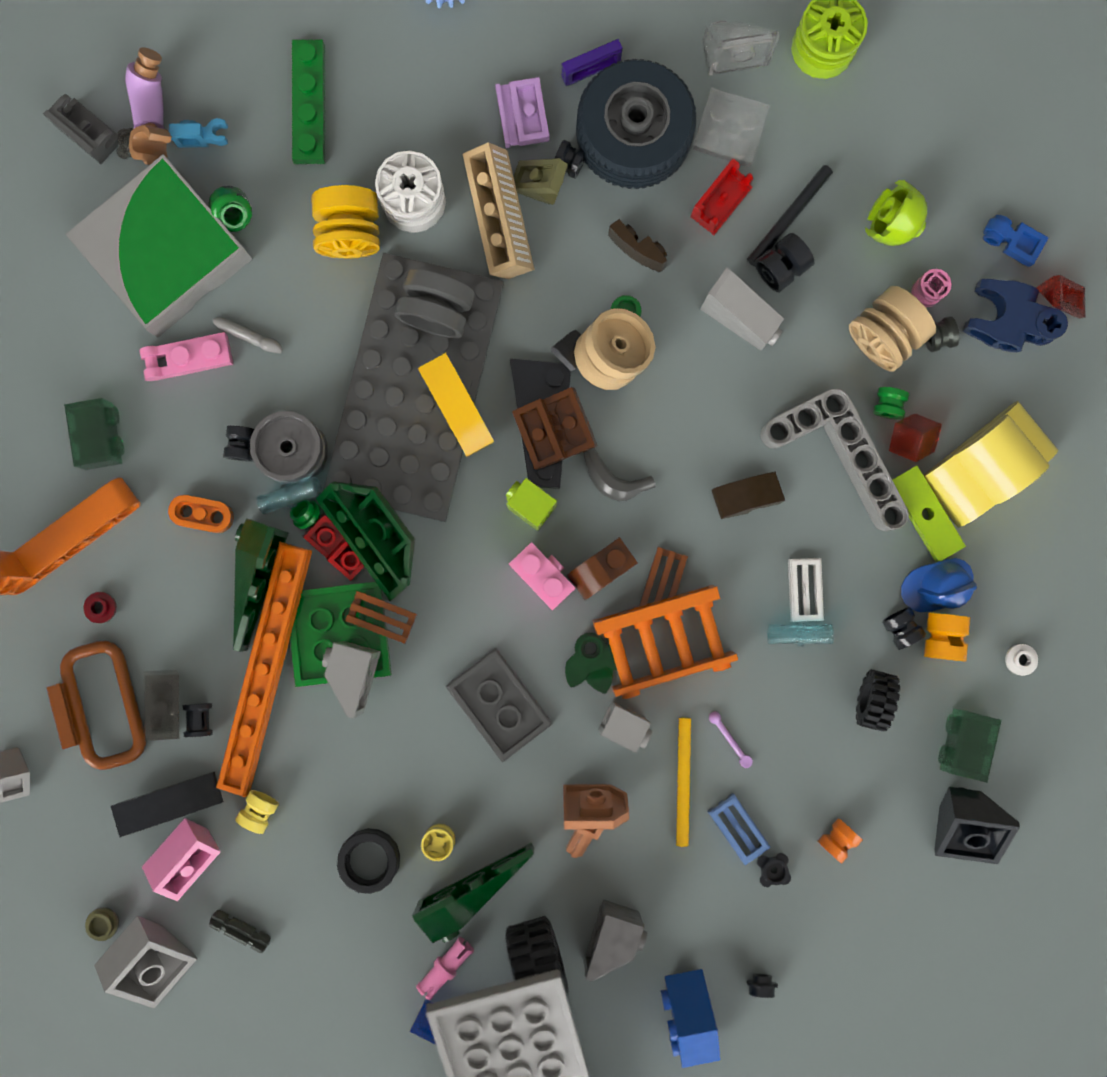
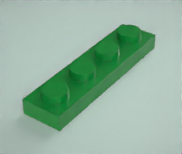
[292,39,325,164]

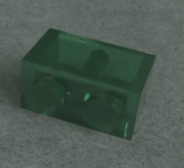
[64,398,124,470]
[938,708,1002,783]

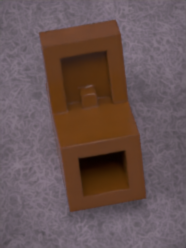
[567,537,638,600]

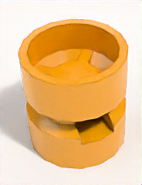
[924,613,971,662]

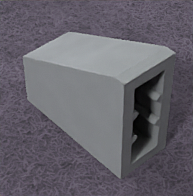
[700,267,784,351]

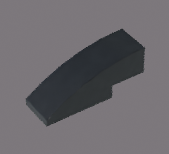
[110,771,224,838]

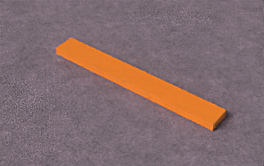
[216,542,313,797]

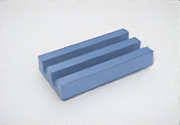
[707,793,771,865]

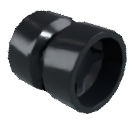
[755,233,815,292]

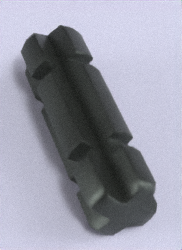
[209,910,271,953]

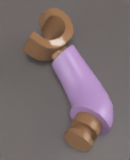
[125,47,172,165]

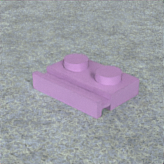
[495,77,549,148]

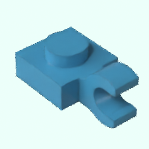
[169,118,228,148]

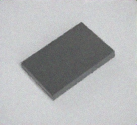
[445,648,553,763]

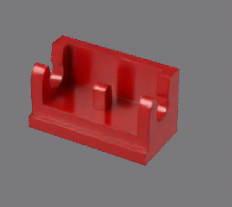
[690,158,753,236]

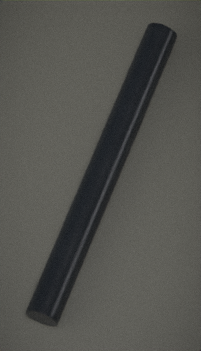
[747,165,833,267]

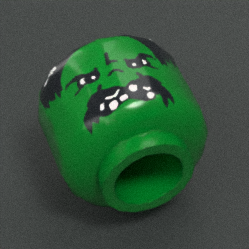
[208,186,252,232]

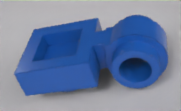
[983,215,1049,267]

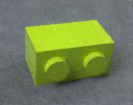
[506,478,557,531]

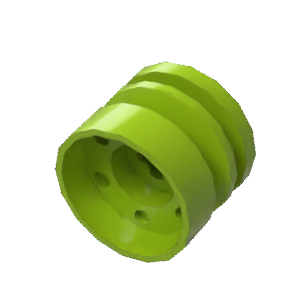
[791,0,868,79]

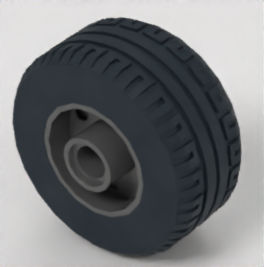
[576,59,696,189]

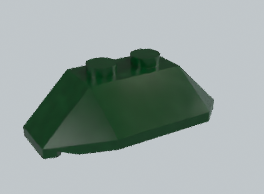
[316,481,415,601]

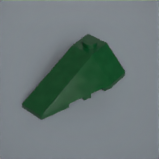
[233,518,289,652]
[412,842,535,943]

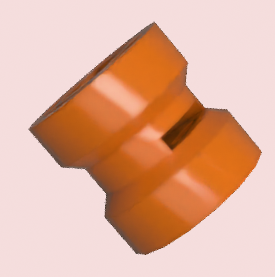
[817,818,863,864]

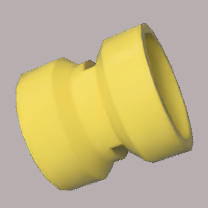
[235,790,279,834]
[421,823,456,861]

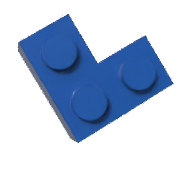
[660,969,720,1068]

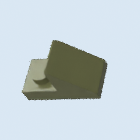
[513,158,568,205]

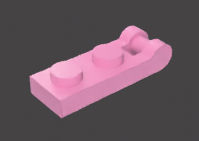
[139,332,233,381]

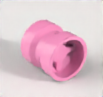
[911,269,952,307]

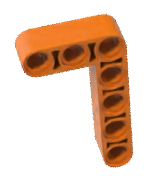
[0,478,141,595]

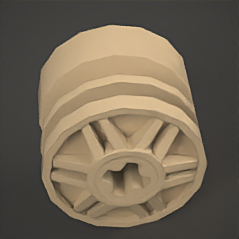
[849,286,936,372]

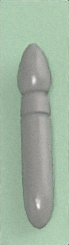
[213,317,283,353]

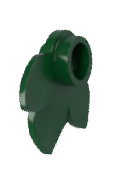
[565,633,617,694]

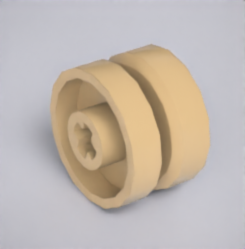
[574,309,656,390]

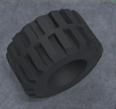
[505,916,569,997]

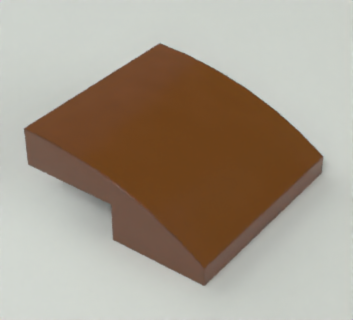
[512,387,598,470]

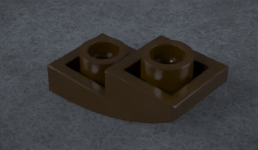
[608,219,668,272]
[711,471,785,519]

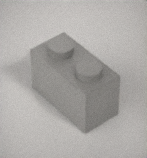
[598,701,653,753]

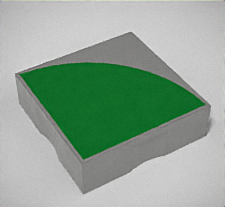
[65,154,252,338]

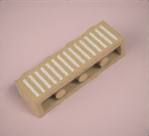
[462,142,535,279]

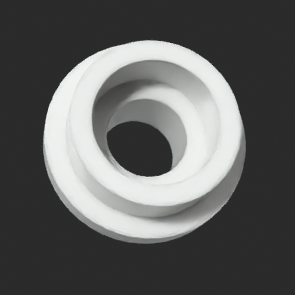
[1005,644,1038,676]

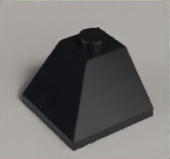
[934,787,1020,864]

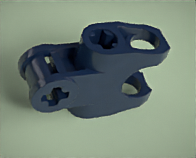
[963,279,1068,352]

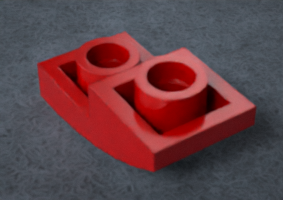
[302,513,365,581]

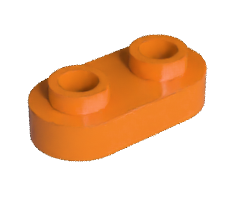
[168,495,234,533]

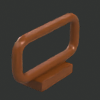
[46,640,146,770]

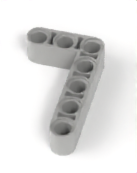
[760,389,909,532]

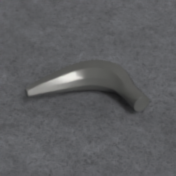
[583,448,655,501]

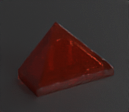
[1036,275,1085,319]

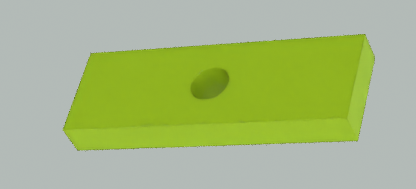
[892,466,966,562]

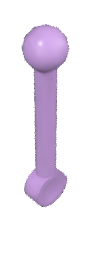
[709,711,753,768]

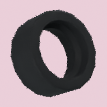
[337,828,400,894]

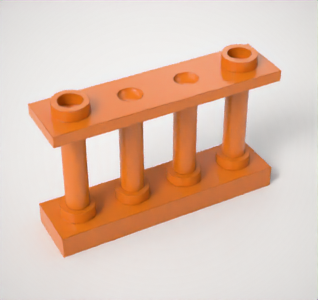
[592,585,738,699]

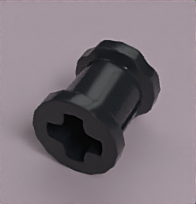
[182,703,213,737]

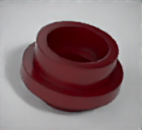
[83,592,117,623]

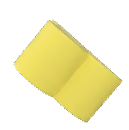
[923,401,1058,527]

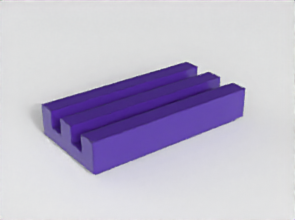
[561,39,623,86]

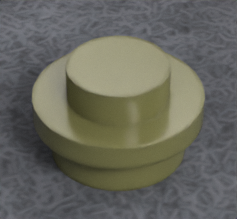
[85,907,119,941]

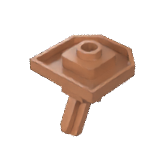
[563,784,629,858]

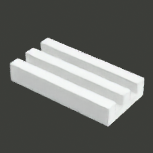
[788,558,824,622]

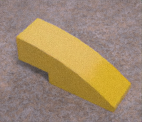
[418,353,494,457]

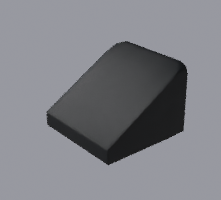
[550,330,581,371]

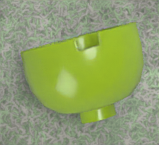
[865,180,927,246]

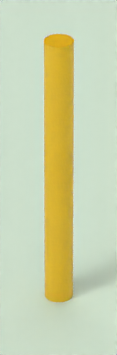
[676,717,691,847]

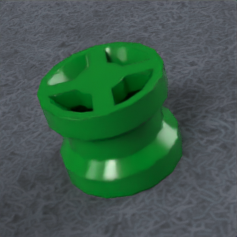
[873,387,910,420]

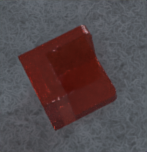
[889,414,942,462]

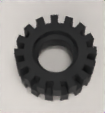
[856,669,900,732]

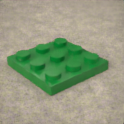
[290,582,392,687]

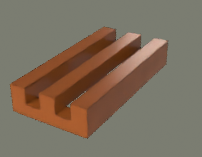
[639,547,688,607]
[345,591,417,644]

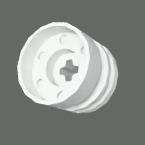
[375,150,446,233]

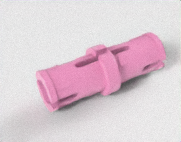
[416,937,474,1000]

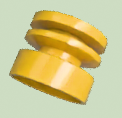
[311,185,380,259]

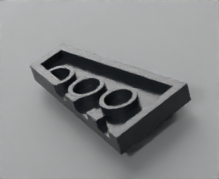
[510,359,571,489]

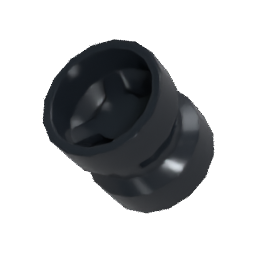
[223,425,254,462]
[882,607,927,650]

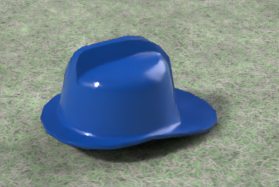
[901,558,977,612]

